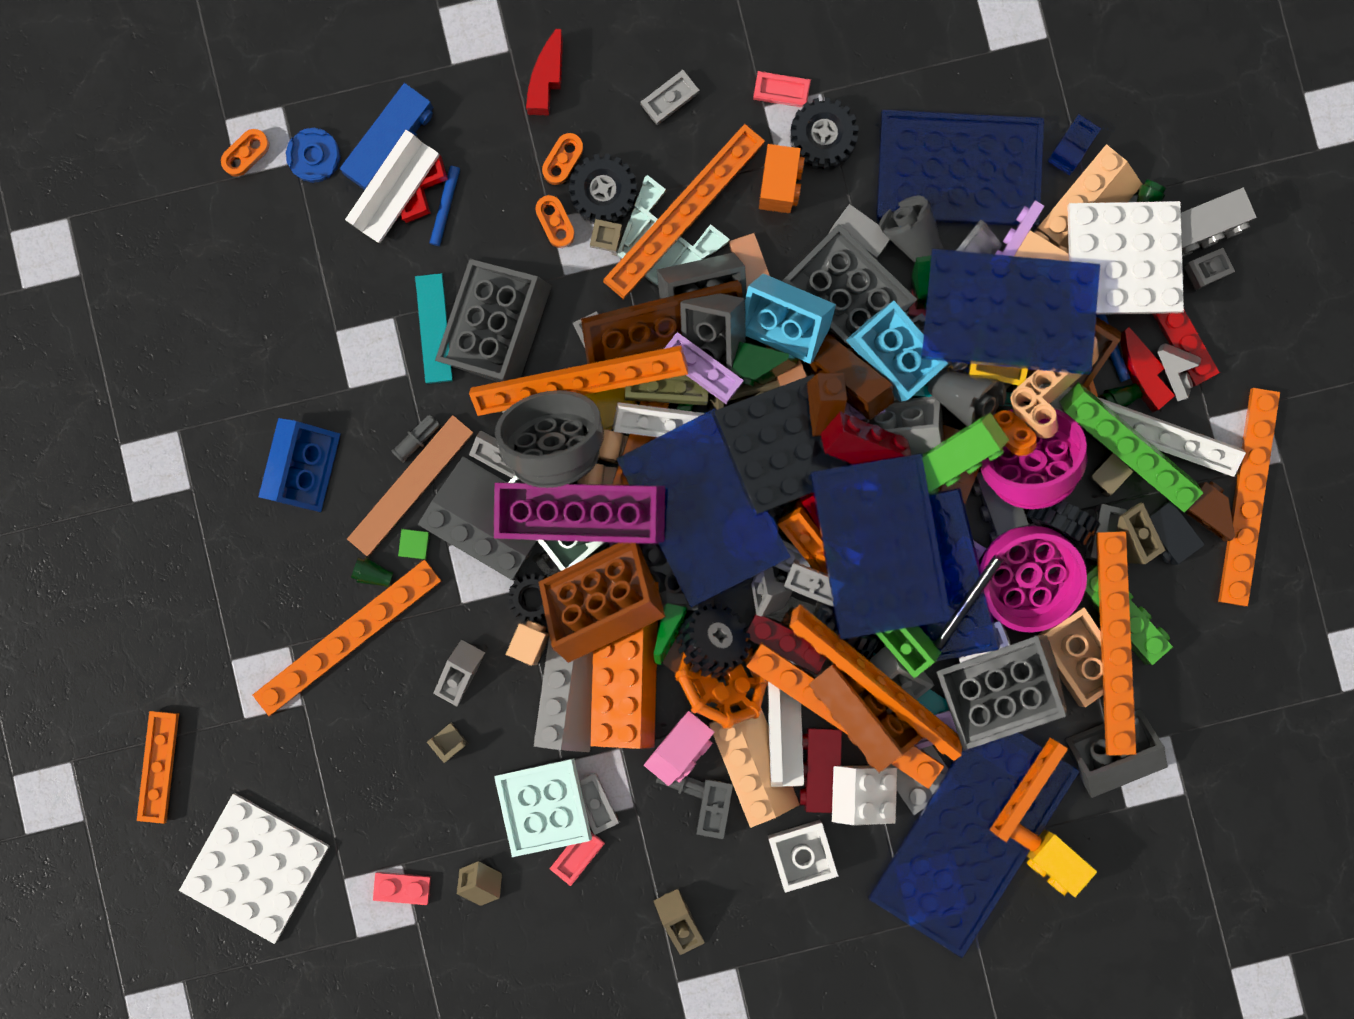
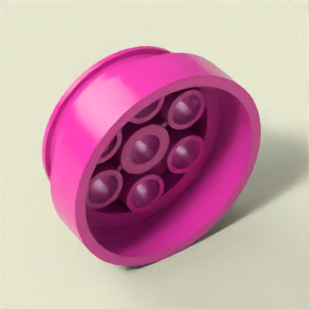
[980,406,1087,509]
[978,526,1087,632]

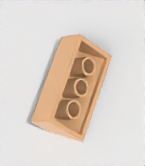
[1034,144,1143,249]
[709,708,800,828]

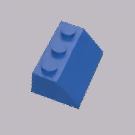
[259,418,340,512]

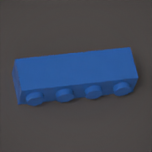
[339,83,434,190]

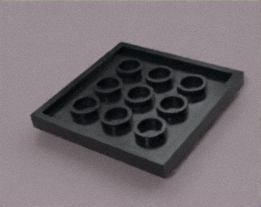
[712,374,856,516]

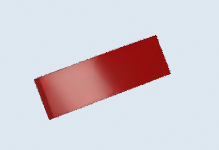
[526,29,563,115]
[1120,327,1175,413]

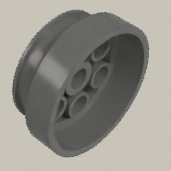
[495,391,604,488]

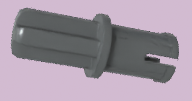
[391,415,440,463]
[656,776,705,799]

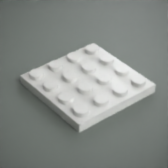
[1067,202,1184,315]
[179,793,330,944]

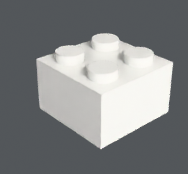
[832,765,897,825]
[768,820,838,892]

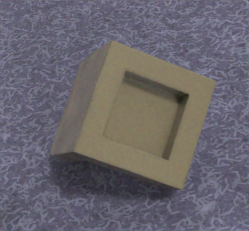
[590,219,623,256]
[1091,453,1133,497]
[427,723,469,763]
[457,861,502,905]

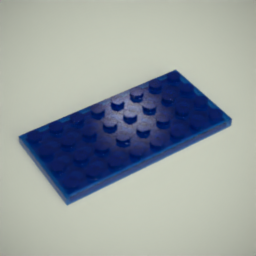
[868,733,1080,958]

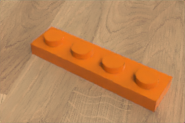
[137,711,179,824]

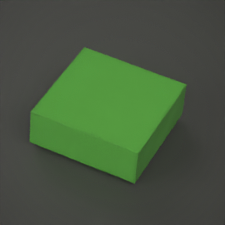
[398,529,430,559]

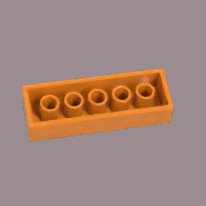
[590,582,659,749]

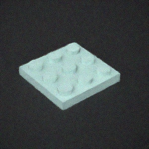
[494,758,592,857]

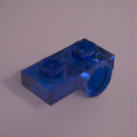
[1048,114,1101,175]

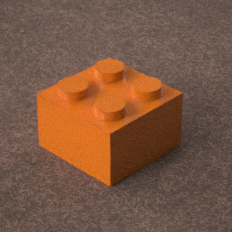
[759,144,805,213]

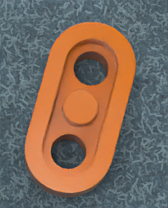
[221,129,269,177]
[542,133,583,185]
[536,195,575,248]
[993,410,1037,456]

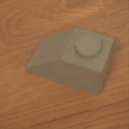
[1116,503,1165,564]
[653,889,705,955]

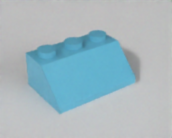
[745,274,836,364]
[846,301,948,402]

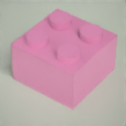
[644,711,714,786]

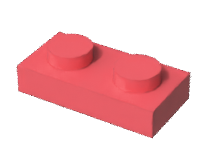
[373,872,431,905]

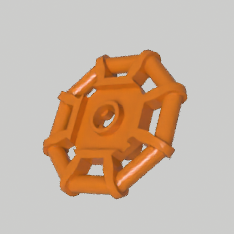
[675,636,768,729]

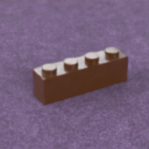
[801,332,894,421]

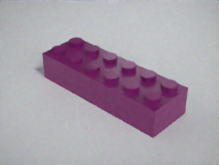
[494,482,665,544]

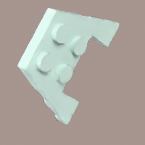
[617,175,730,288]

